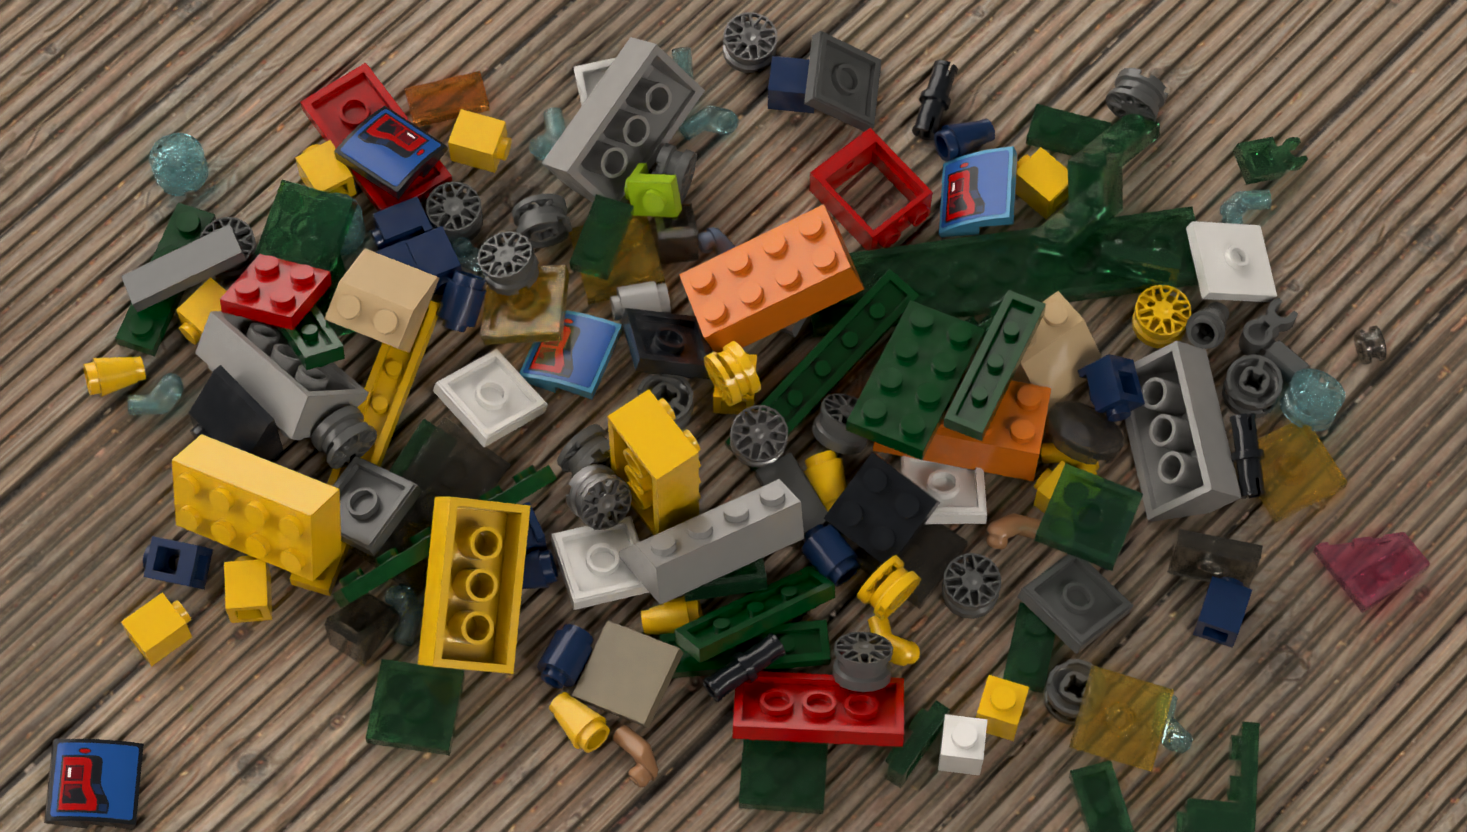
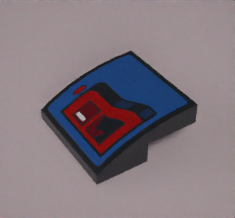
[334,106,448,200]
[44,739,144,830]

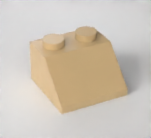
[324,248,439,353]
[1013,291,1102,411]

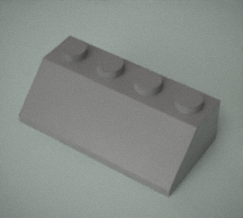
[542,37,705,217]
[195,311,369,440]
[1125,341,1242,522]
[619,479,804,605]

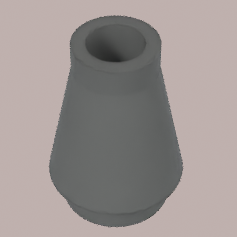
[1186,302,1229,349]

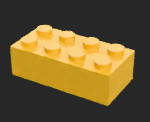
[607,389,701,535]
[172,434,342,581]
[418,497,530,674]

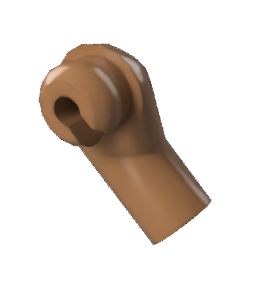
[986,513,1046,549]
[613,725,659,787]

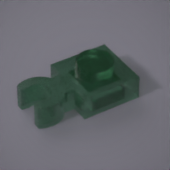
[1233,137,1308,185]

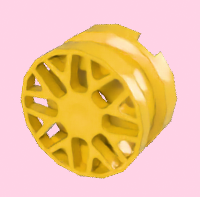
[1132,285,1191,348]
[704,341,761,407]
[857,555,921,620]

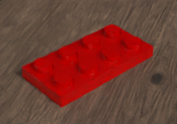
[300,63,453,211]
[732,671,904,747]

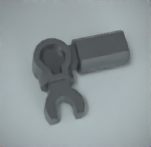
[1239,298,1311,388]

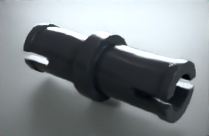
[912,60,958,140]
[1229,413,1267,499]
[702,633,786,702]

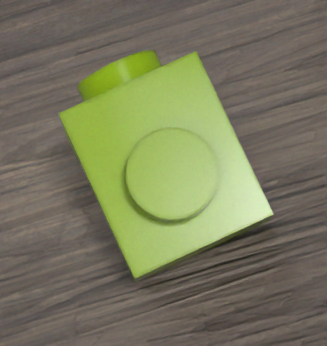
[624,163,682,217]

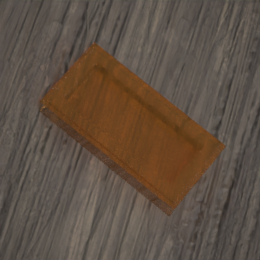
[404,71,490,127]

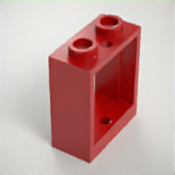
[809,128,933,255]

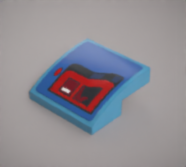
[939,146,1017,237]
[520,308,622,400]

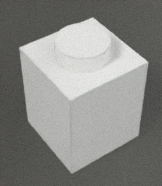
[938,714,988,775]

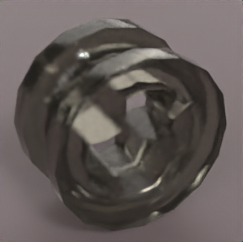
[1354,325,1387,365]

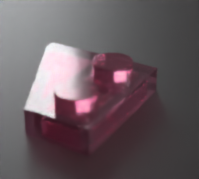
[1313,532,1430,613]

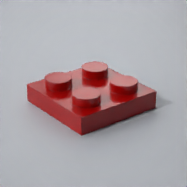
[220,254,332,330]

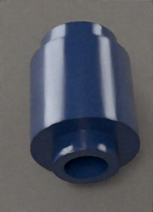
[437,270,487,332]
[801,524,861,587]
[537,624,594,689]

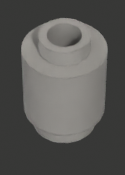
[610,281,671,320]

